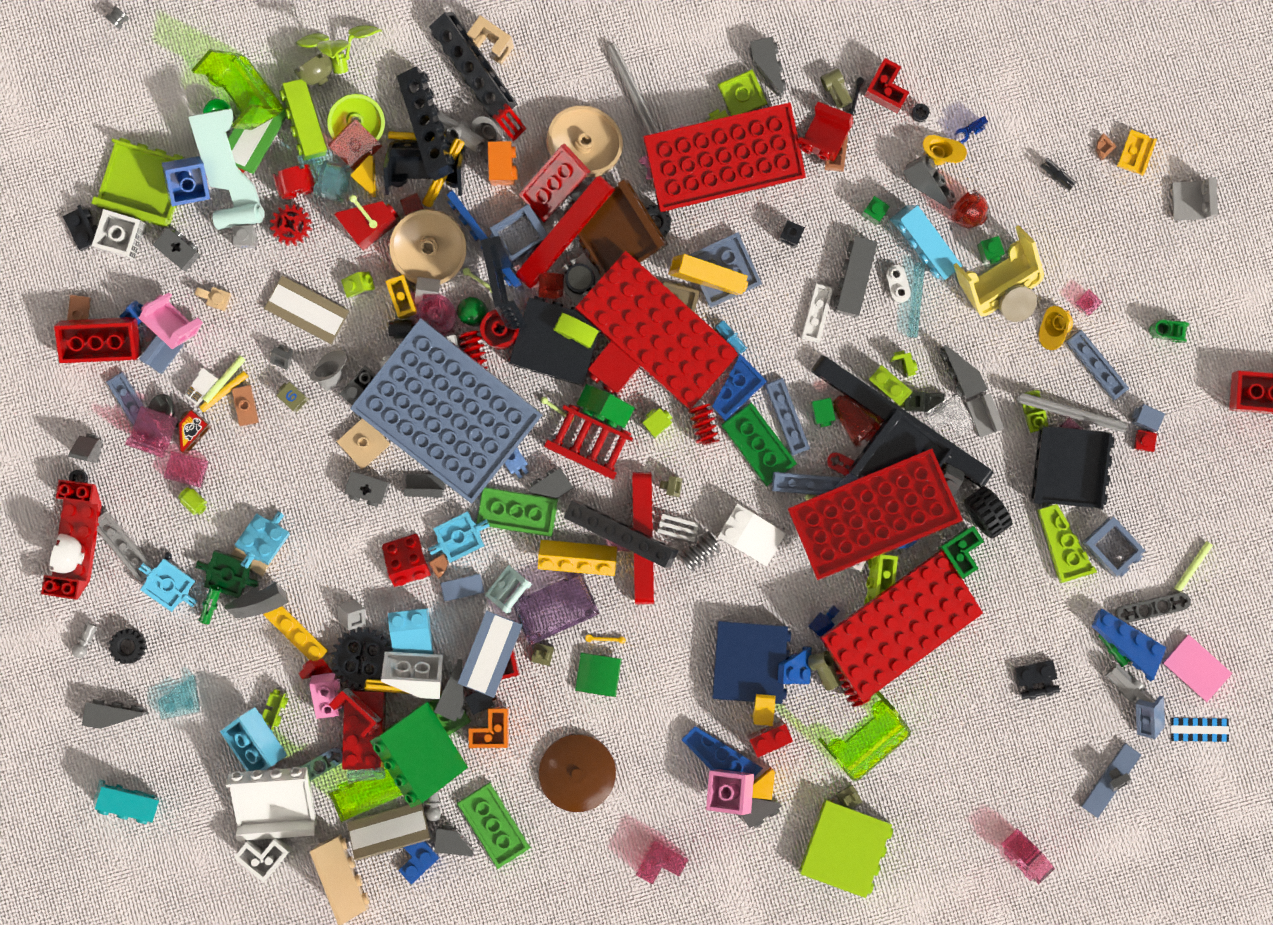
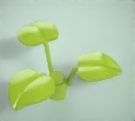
[296,25,382,74]

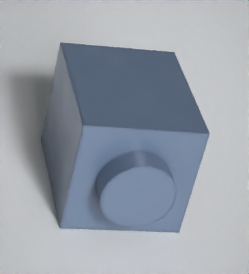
[1132,404,1165,432]

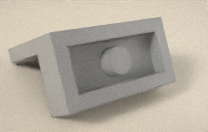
[966,393,1004,438]

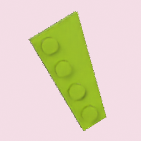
[1037,504,1097,583]

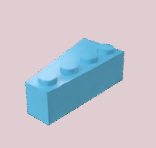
[890,205,962,280]

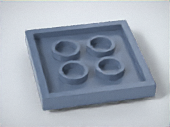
[689,232,762,308]

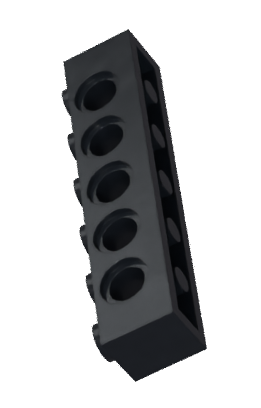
[429,12,518,119]
[397,66,455,181]
[564,500,679,568]

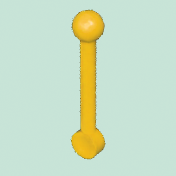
[585,634,625,644]

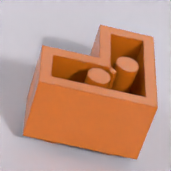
[488,141,518,186]
[469,707,509,748]

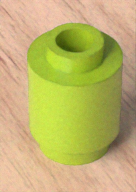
[178,487,207,515]

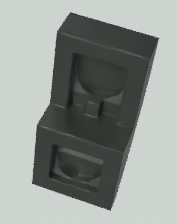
[905,392,945,413]

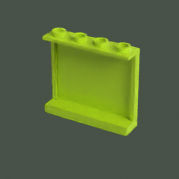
[91,137,185,228]
[799,798,894,898]

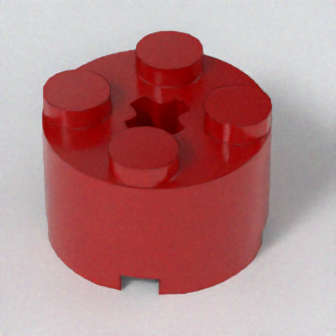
[272,164,316,200]
[480,309,520,350]

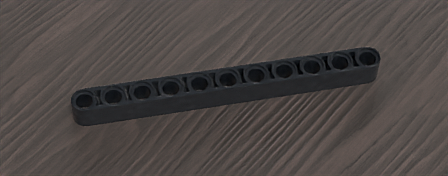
[811,355,994,488]

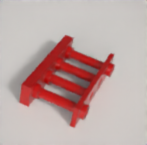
[544,404,633,480]

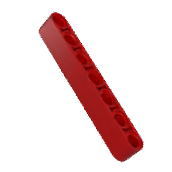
[516,176,614,289]
[632,472,654,605]

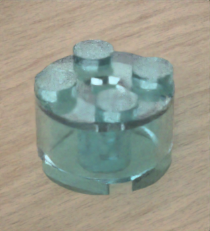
[313,160,350,202]

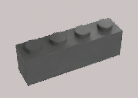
[833,236,878,318]

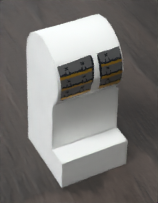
[184,368,219,406]

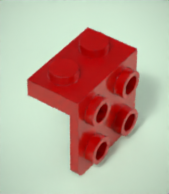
[382,534,431,587]

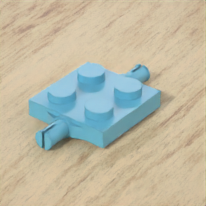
[235,511,290,569]
[428,511,490,563]
[138,558,197,612]

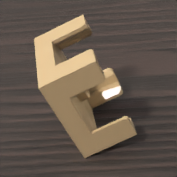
[467,15,514,65]

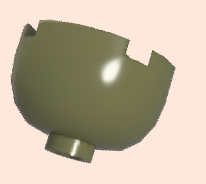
[293,52,333,86]

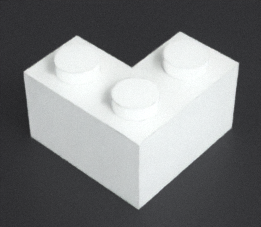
[234,838,292,883]

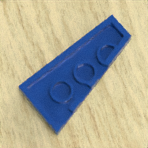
[1092,609,1166,681]
[681,726,763,777]

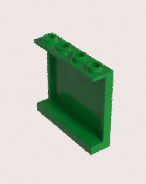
[370,702,468,808]

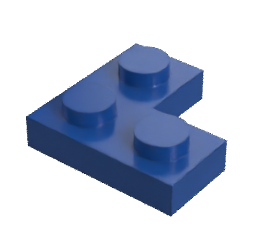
[398,841,440,885]

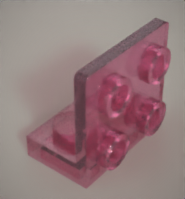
[125,406,178,458]

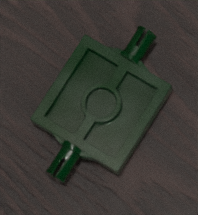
[195,550,260,598]

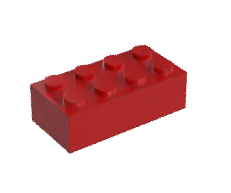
[54,317,141,364]
[1229,371,1273,414]
[342,690,387,771]

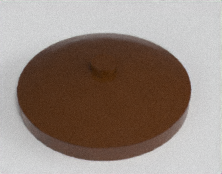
[539,734,616,812]

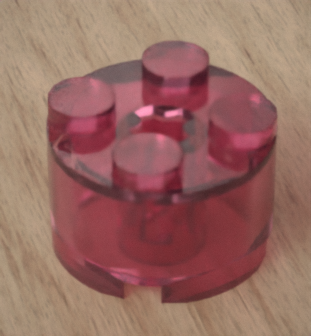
[416,295,457,335]

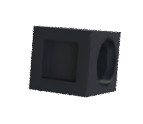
[779,220,805,249]
[465,691,497,715]

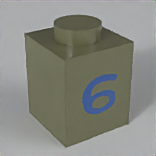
[276,382,309,413]

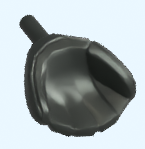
[147,394,178,429]

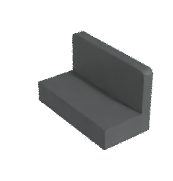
[404,474,445,498]

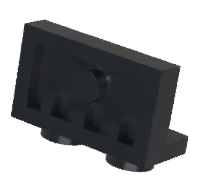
[63,204,98,251]

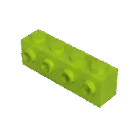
[279,79,327,161]
[864,555,898,605]

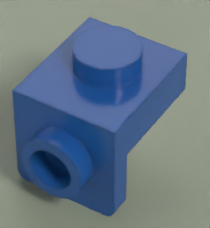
[119,300,143,325]

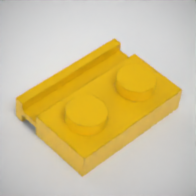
[1117,130,1157,176]

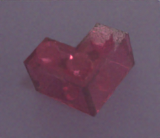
[1001,828,1055,885]
[636,837,689,884]

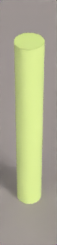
[202,355,245,403]
[1174,541,1213,593]

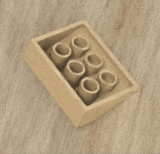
[310,834,370,925]

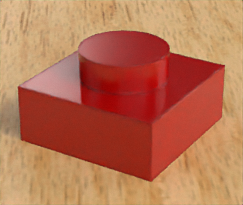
[1134,430,1157,452]

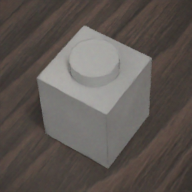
[233,225,257,249]

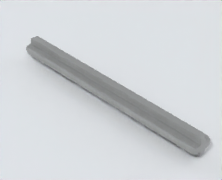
[606,43,659,135]
[1017,392,1127,432]

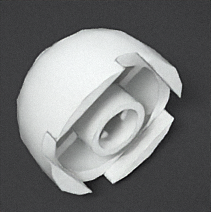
[50,534,84,573]

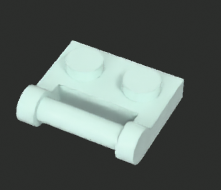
[485,565,532,614]

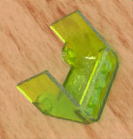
[191,49,284,130]
[818,691,911,781]
[329,769,403,822]

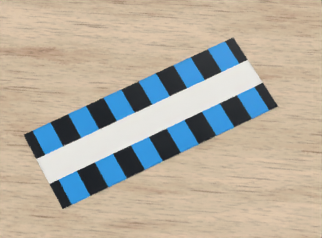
[1171,718,1229,742]

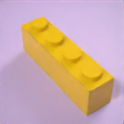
[538,540,617,576]

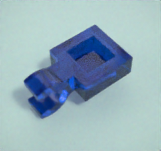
[954,115,988,144]
[808,605,840,637]

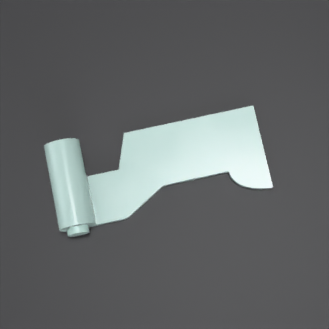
[188,108,265,230]

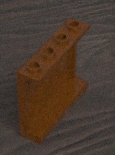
[578,179,668,278]

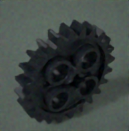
[331,627,392,690]

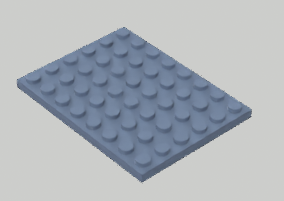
[350,318,543,504]

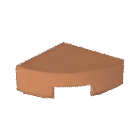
[1096,133,1117,161]
[428,553,448,579]

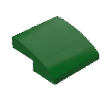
[575,653,622,697]

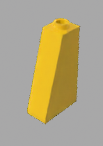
[668,254,748,295]

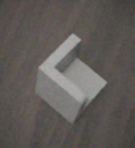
[415,277,441,305]
[337,599,366,631]

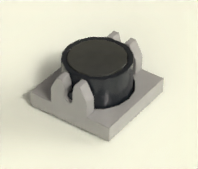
[554,253,601,306]

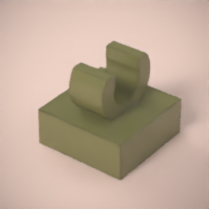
[659,476,683,498]
[531,643,554,666]
[836,785,863,809]

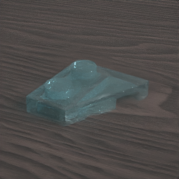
[158,675,201,720]

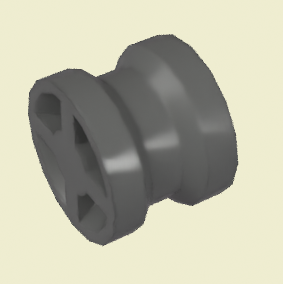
[105,6,130,30]

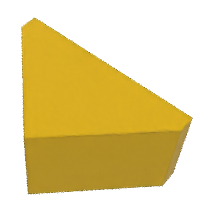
[350,156,376,197]
[752,694,776,726]
[752,767,775,800]

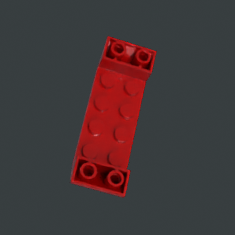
[41,479,102,600]

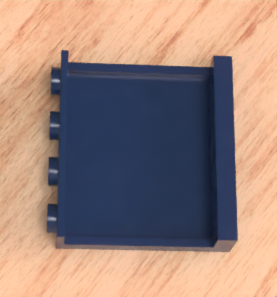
[712,621,791,704]

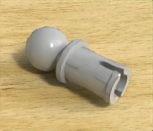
[72,622,98,658]
[425,791,441,822]

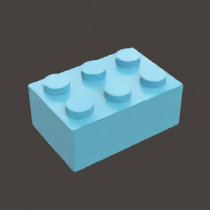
[220,707,288,771]

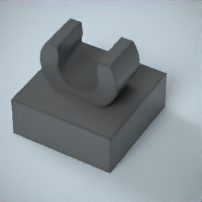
[270,344,293,370]
[1109,768,1131,792]

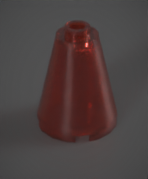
[833,395,884,448]

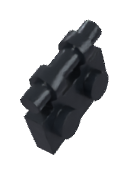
[1014,660,1060,700]

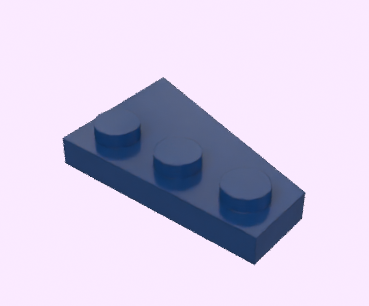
[712,354,767,421]

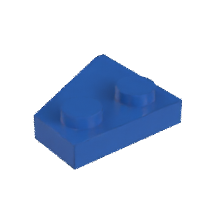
[778,646,812,684]

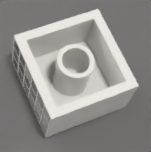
[92,209,146,260]

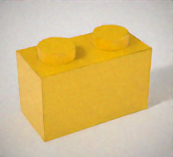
[385,275,419,320]

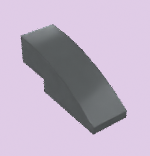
[225,582,289,618]

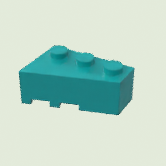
[93,779,159,824]

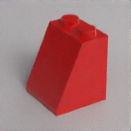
[334,201,399,251]

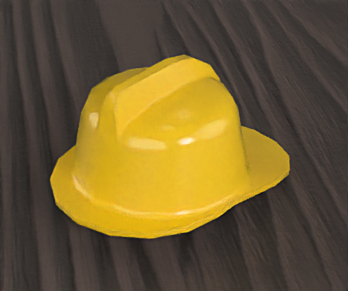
[923,135,967,166]
[1038,305,1073,351]

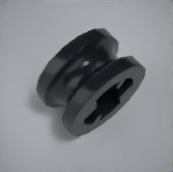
[911,103,930,122]
[69,470,88,483]

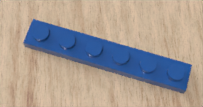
[446,190,522,288]

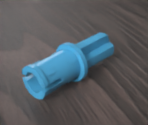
[716,320,748,356]

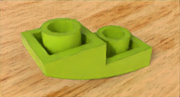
[553,313,598,348]
[1021,390,1049,433]

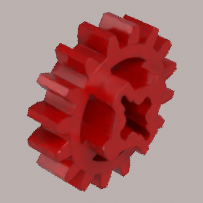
[270,204,312,246]

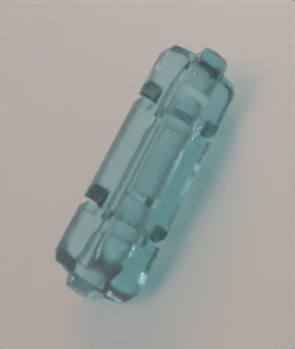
[347,767,385,782]

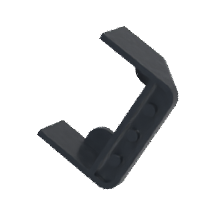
[383,141,465,196]

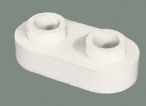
[886,265,911,303]

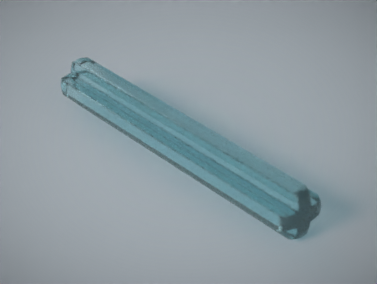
[907,263,925,338]

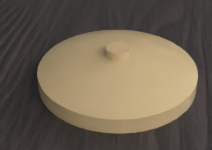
[547,106,623,178]
[390,209,467,284]

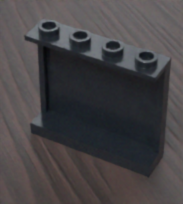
[480,236,526,330]
[509,296,599,387]
[848,408,952,479]
[1030,425,1115,510]

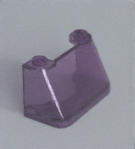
[513,572,600,646]

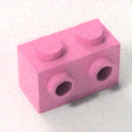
[309,673,344,719]

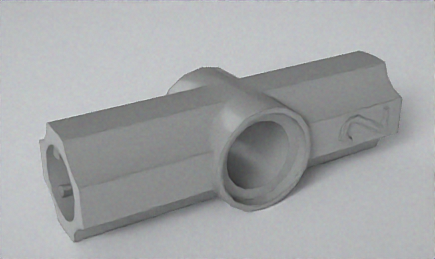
[438,111,486,154]
[1105,663,1156,704]

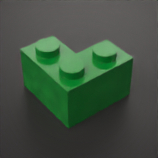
[576,384,635,428]
[938,526,984,579]

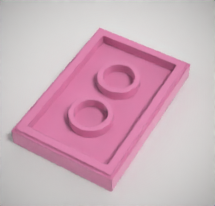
[1162,634,1232,702]

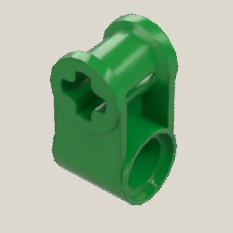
[1149,320,1189,343]

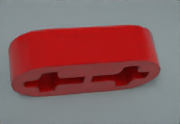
[826,452,854,476]

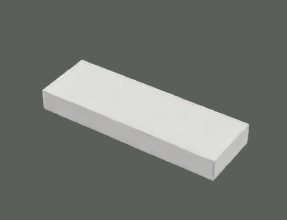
[800,283,834,344]

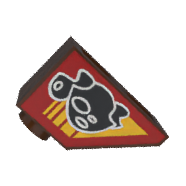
[178,409,212,454]

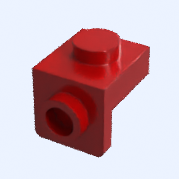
[298,659,333,679]

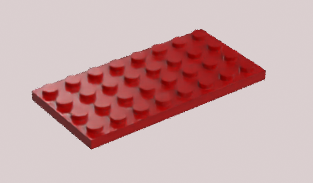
[643,102,806,212]
[575,251,738,410]
[788,449,963,580]
[820,549,983,702]

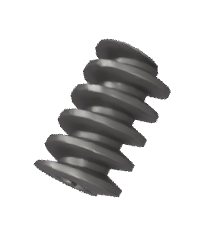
[678,531,720,572]

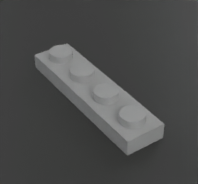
[97,511,155,582]

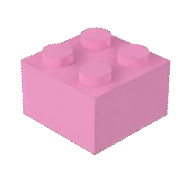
[706,769,754,815]

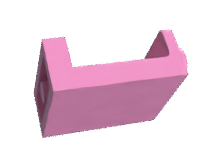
[139,292,203,349]

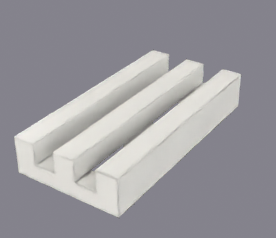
[657,514,699,542]

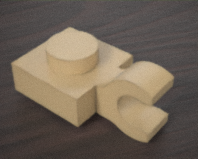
[194,287,231,312]

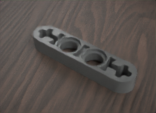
[1115,593,1191,623]

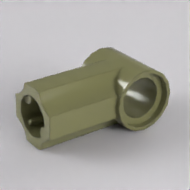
[820,68,852,109]
[808,651,841,691]

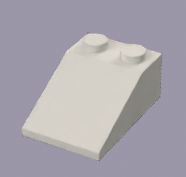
[717,504,786,567]
[381,651,443,699]

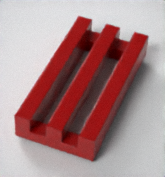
[493,103,527,142]

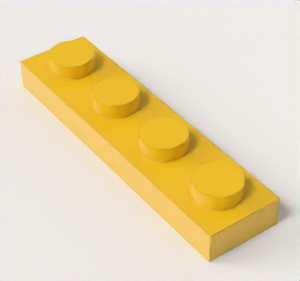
[263,606,329,661]

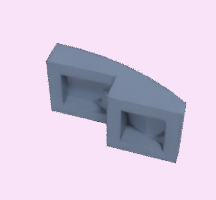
[440,574,484,602]

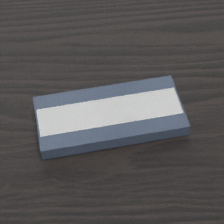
[457,611,523,698]

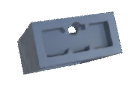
[489,204,548,263]
[1082,516,1146,577]

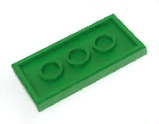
[721,402,797,486]

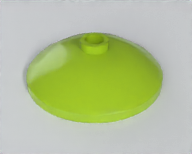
[327,93,385,151]

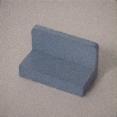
[139,336,184,374]
[1136,696,1165,739]

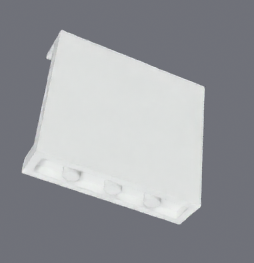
[226,767,317,841]

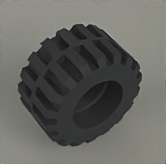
[964,486,1012,539]

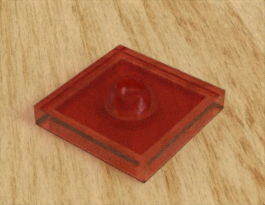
[328,118,382,171]

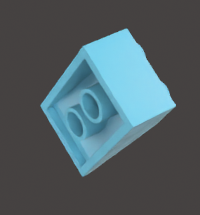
[388,608,434,654]

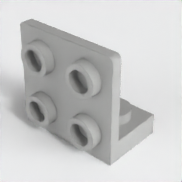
[1172,177,1218,221]

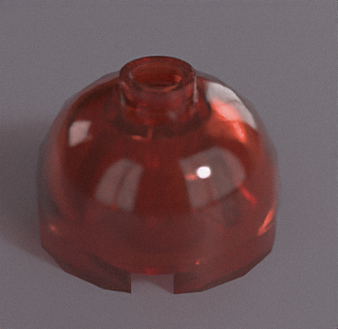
[951,189,988,229]

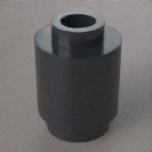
[388,319,415,339]

